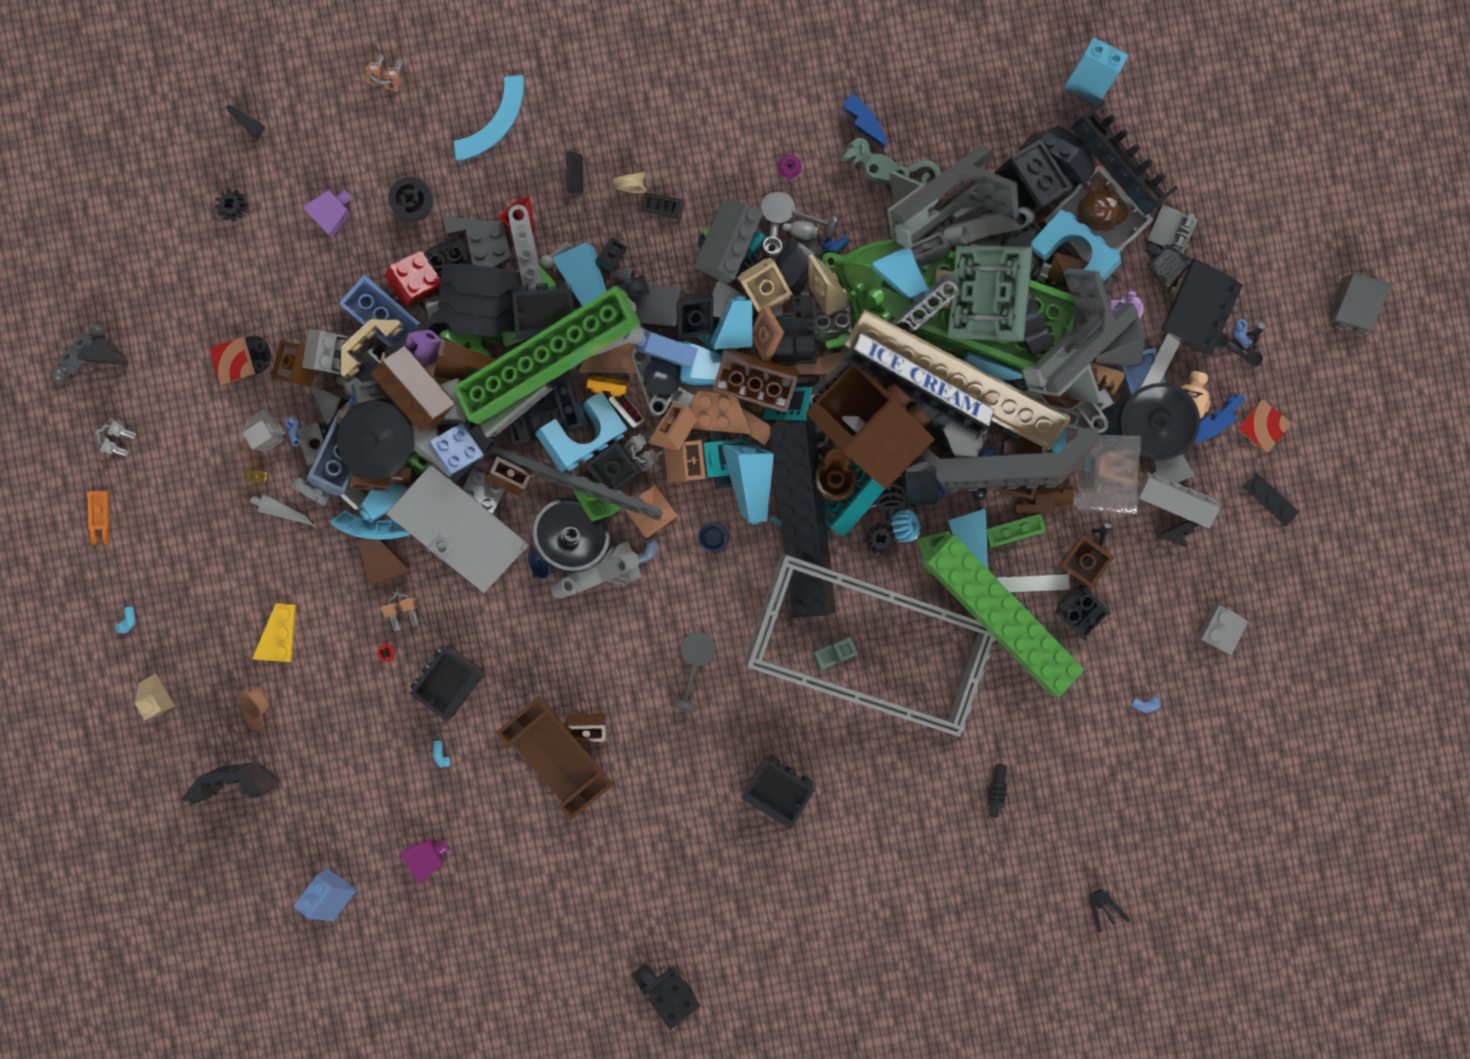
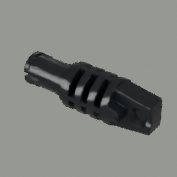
[987,763,1007,818]

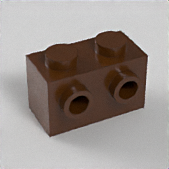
[484,457,532,496]
[567,713,606,742]

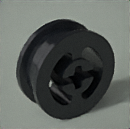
[388,177,433,222]

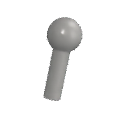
[539,241,571,270]

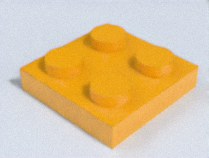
[587,375,630,396]

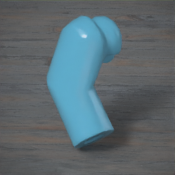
[433,741,450,768]

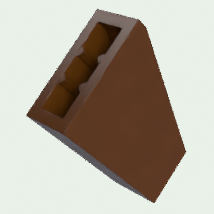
[357,538,411,584]

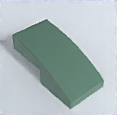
[813,637,858,670]

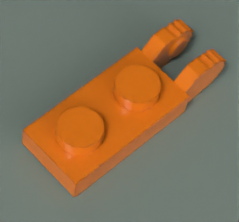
[87,491,110,545]

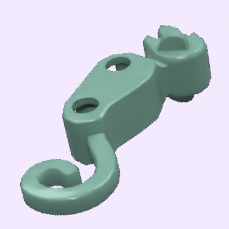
[840,138,941,185]

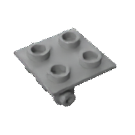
[1148,205,1198,254]
[462,469,504,514]

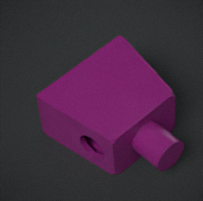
[400,838,450,884]

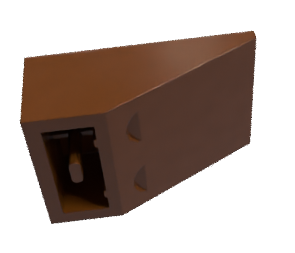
[993,436,1043,500]

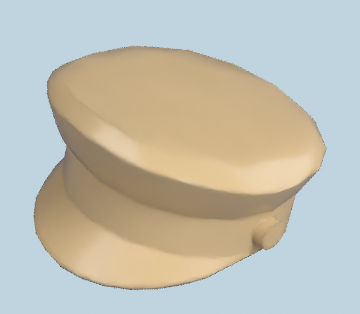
[612,172,647,193]

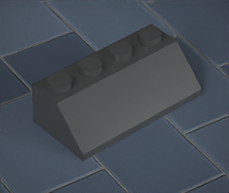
[693,199,763,284]

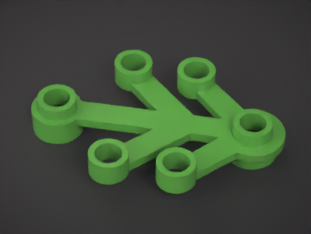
[848,282,892,326]

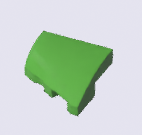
[573,479,624,521]

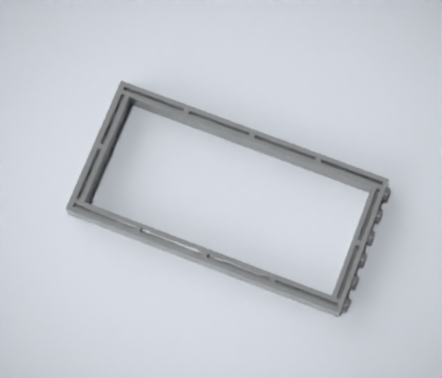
[743,553,995,737]

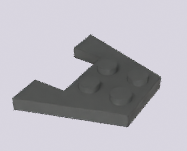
[443,216,511,268]

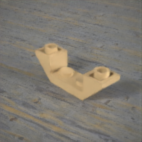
[341,319,404,378]

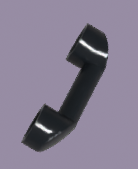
[1216,333,1263,367]

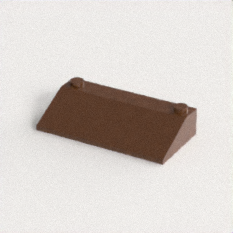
[495,696,614,821]

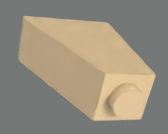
[135,674,175,720]

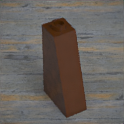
[434,339,496,381]

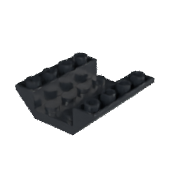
[182,762,280,804]

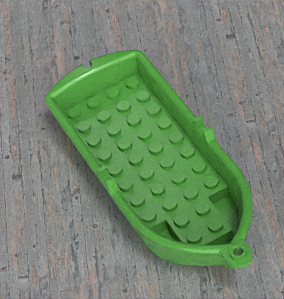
[822,239,1075,380]

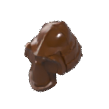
[1077,190,1129,232]
[814,448,857,501]

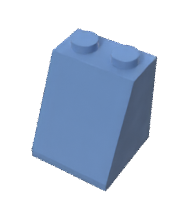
[293,867,357,921]

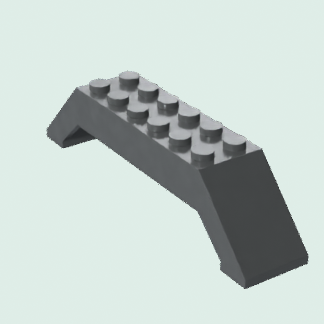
[920,427,1099,492]

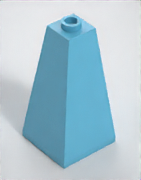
[722,445,774,524]

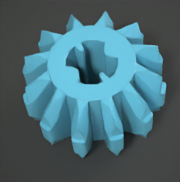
[891,510,921,542]

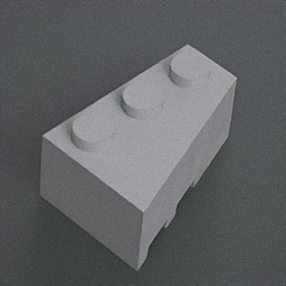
[242,408,286,452]

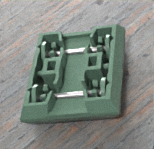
[947,246,1032,341]

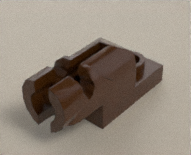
[349,465,411,492]
[1014,486,1074,514]

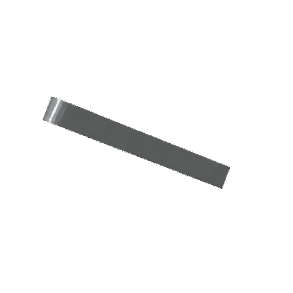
[806,275,958,420]

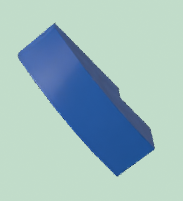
[842,93,887,149]

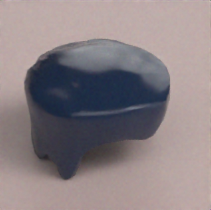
[698,522,730,553]
[528,549,555,579]

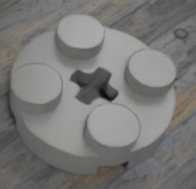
[291,477,329,507]

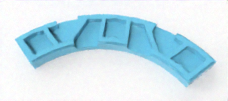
[454,75,524,161]
[331,510,411,539]

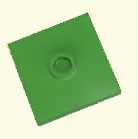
[824,333,849,352]

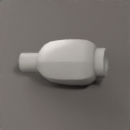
[783,221,818,240]

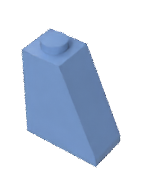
[634,332,698,367]

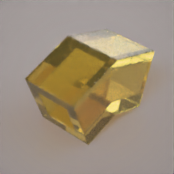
[245,468,266,484]

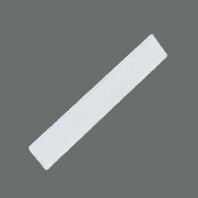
[1141,334,1180,387]
[997,574,1070,592]

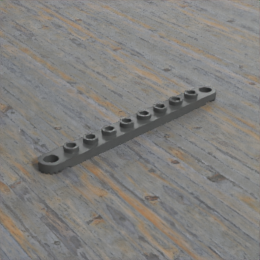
[485,445,663,520]

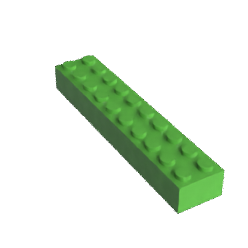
[454,286,641,424]
[921,534,1084,698]

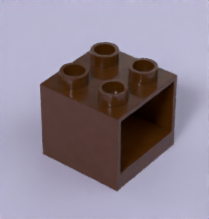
[805,364,935,490]

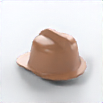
[238,688,269,731]

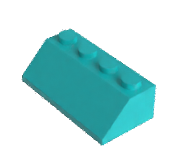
[823,460,884,537]

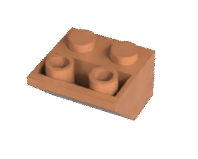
[648,403,697,451]
[664,440,706,483]

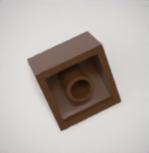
[271,340,315,387]

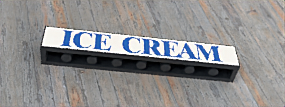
[845,332,994,436]

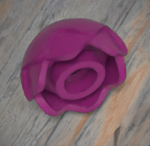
[778,155,802,179]

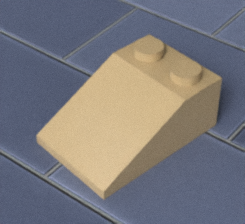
[808,254,848,316]

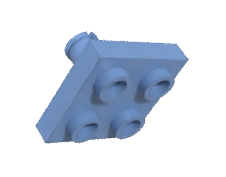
[428,423,483,476]

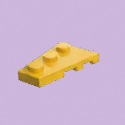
[252,603,296,662]

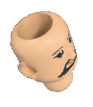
[1181,371,1211,419]

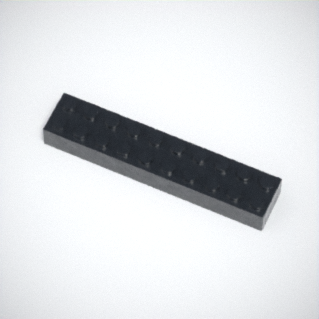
[770,421,836,618]

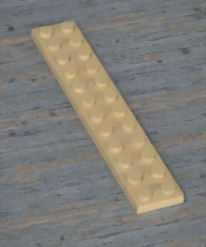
[845,310,1070,450]

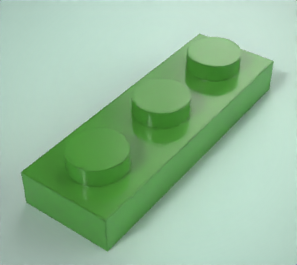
[987,514,1046,548]

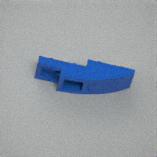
[1193,394,1245,444]

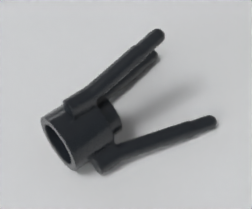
[1088,889,1130,933]

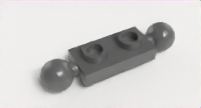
[50,324,105,382]

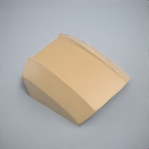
[738,258,793,313]

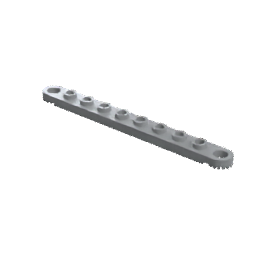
[509,205,542,288]

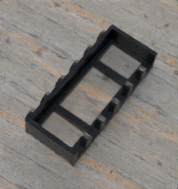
[1070,101,1178,216]

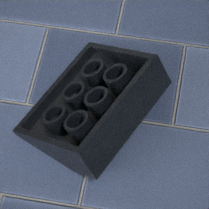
[1161,258,1243,355]

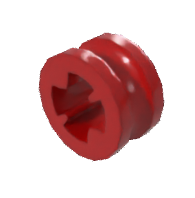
[377,644,396,662]

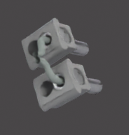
[95,418,136,457]
[624,431,664,472]

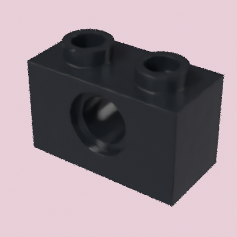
[296,423,328,467]

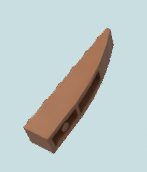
[785,346,849,376]

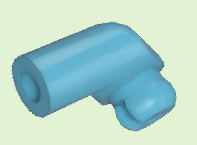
[115,607,135,634]

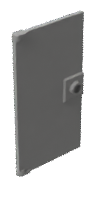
[386,463,529,593]

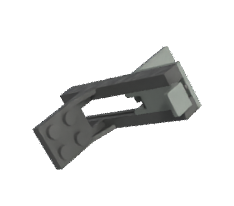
[887,145,1019,248]
[1022,268,1138,404]

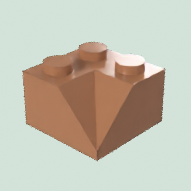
[625,485,678,538]

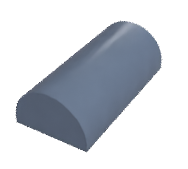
[307,409,353,495]

